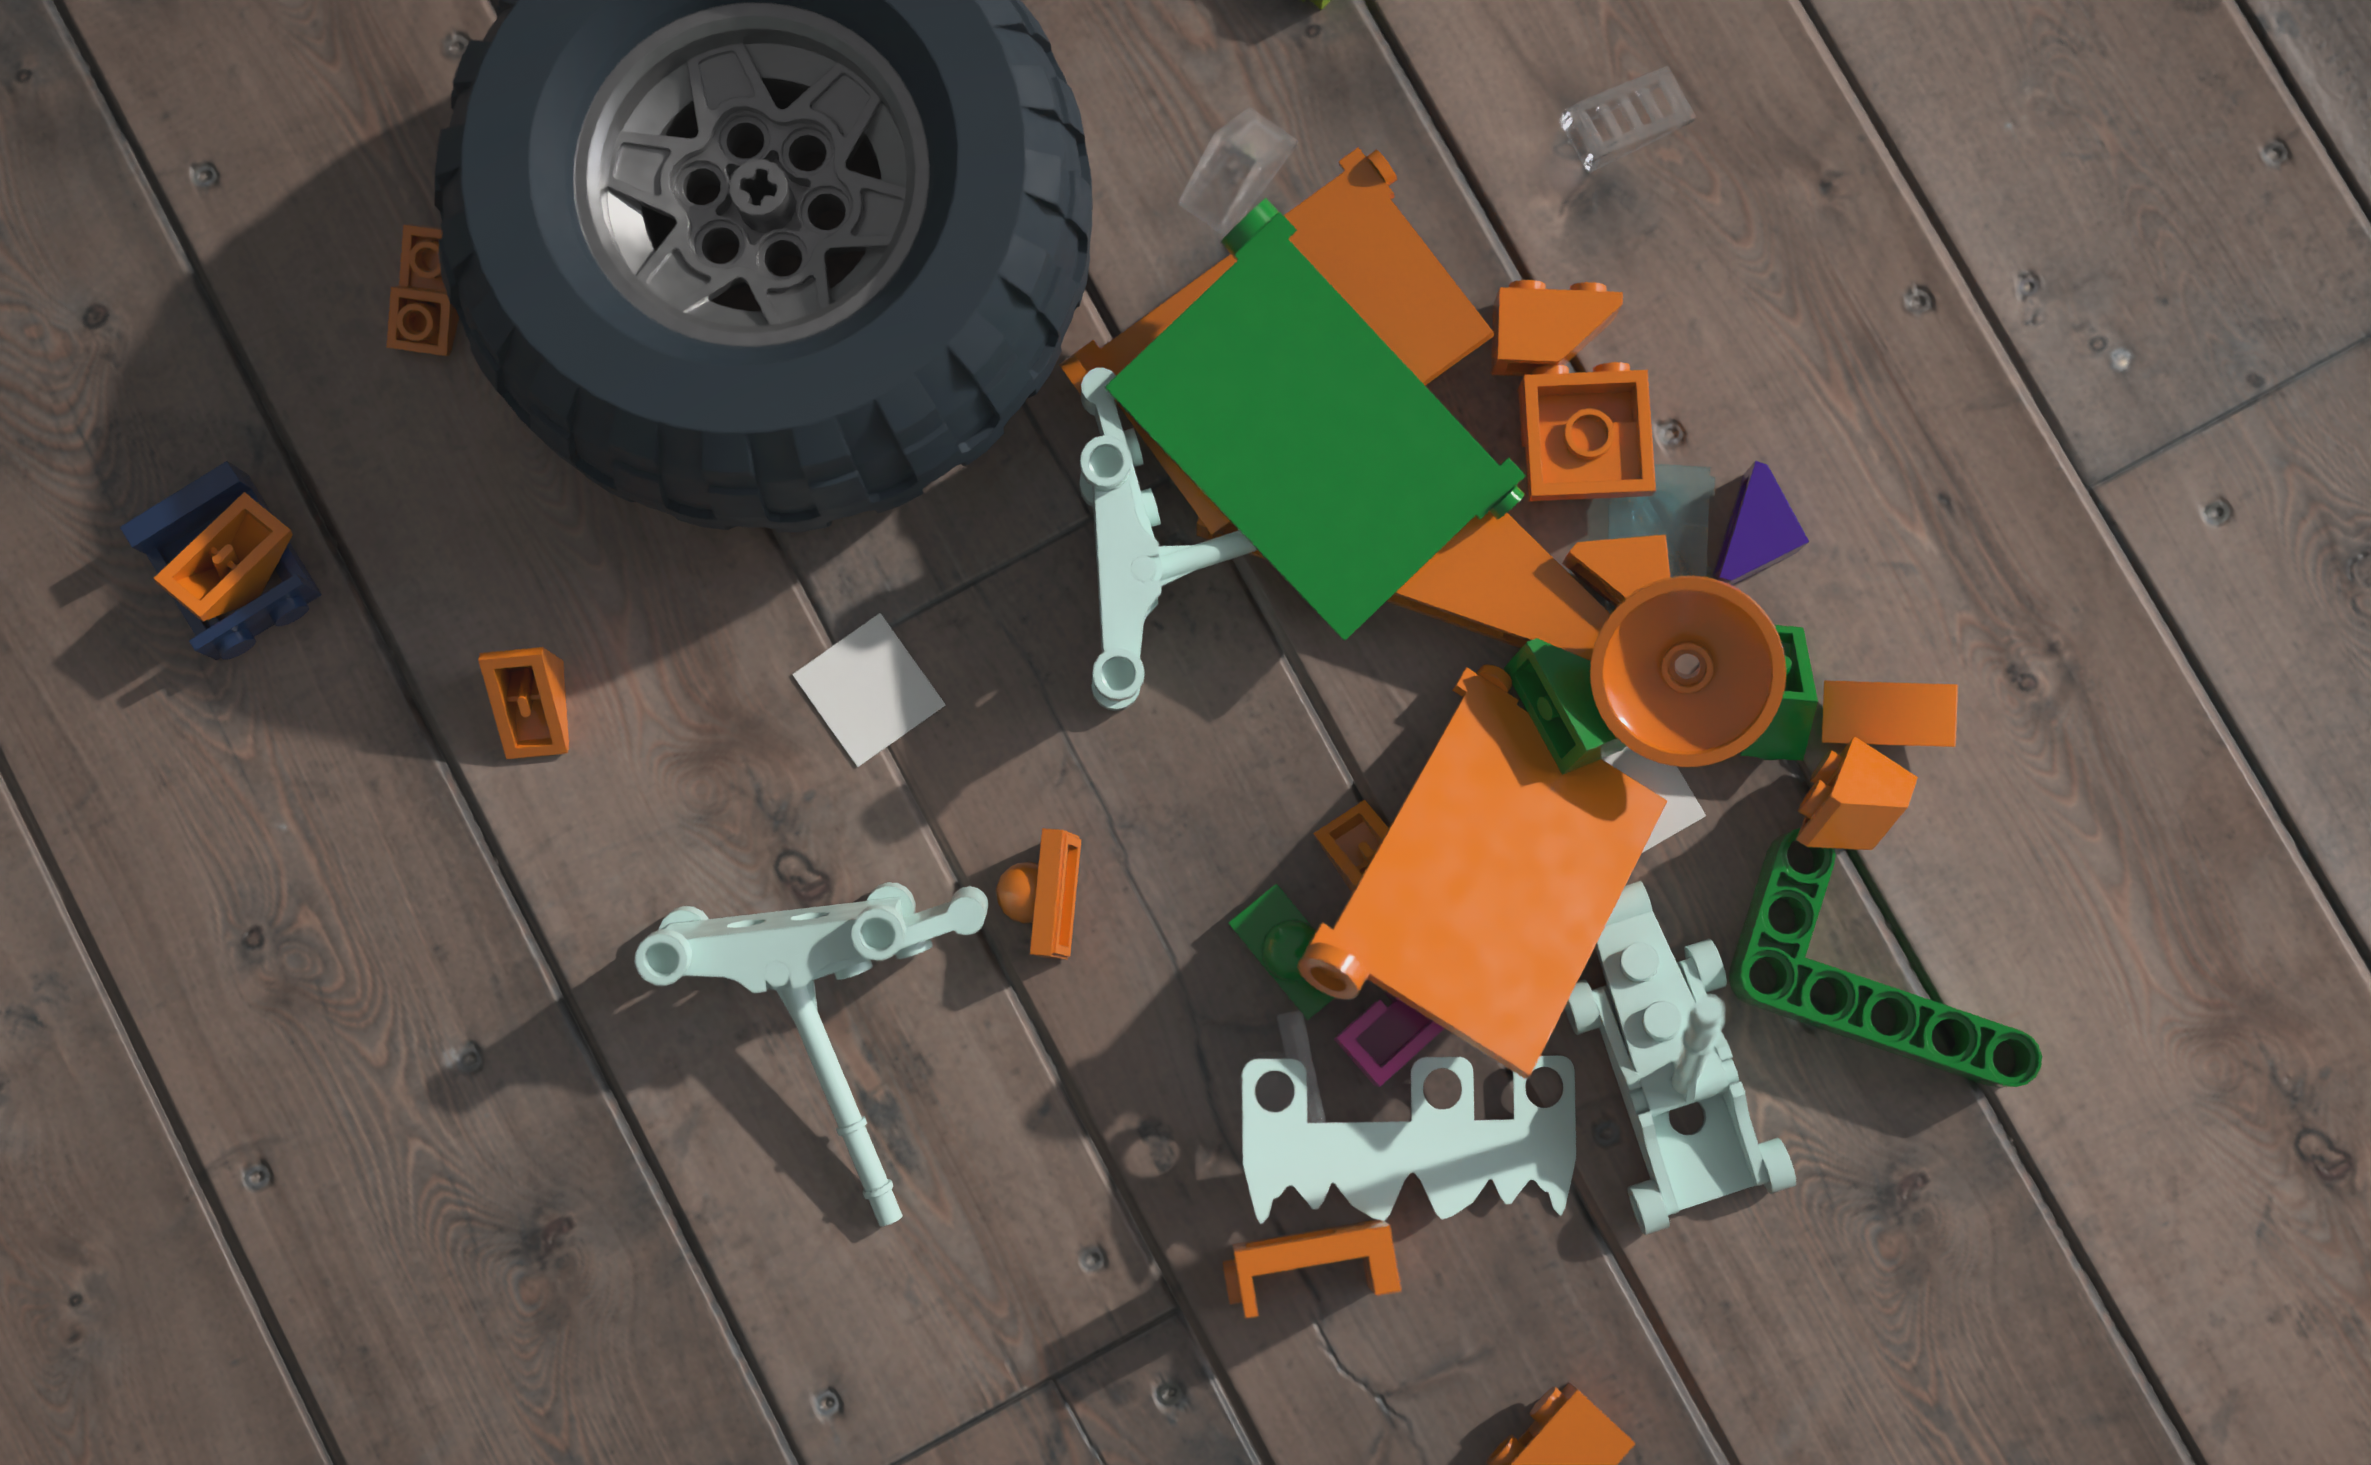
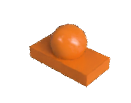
[996,828,1082,960]

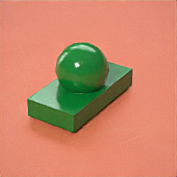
[1228,883,1336,1020]

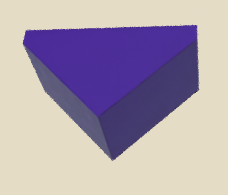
[1711,461,1809,586]

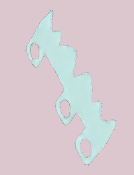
[1242,1056,1576,1224]

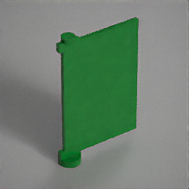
[1104,198,1526,641]

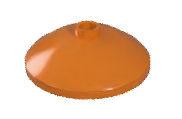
[1590,576,1786,767]

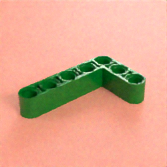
[1729,828,2042,1087]

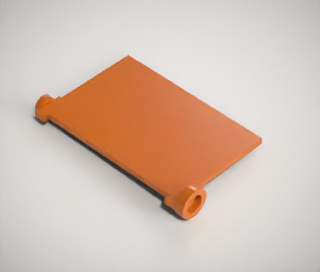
[1059,147,1494,538]
[1298,664,1667,1079]

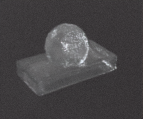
[1240,1011,1326,1123]

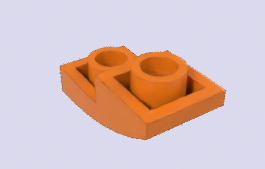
[386,224,459,356]
[1822,680,1958,747]

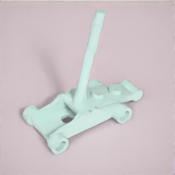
[1079,367,1257,711]
[1564,881,1796,1235]
[635,882,988,1226]

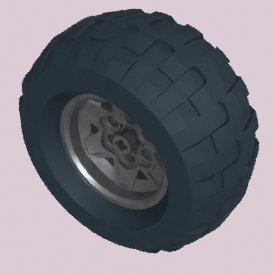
[434,0,1093,533]

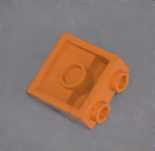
[1518,362,1656,501]

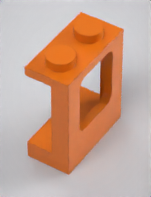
[1222,1219,1401,1318]

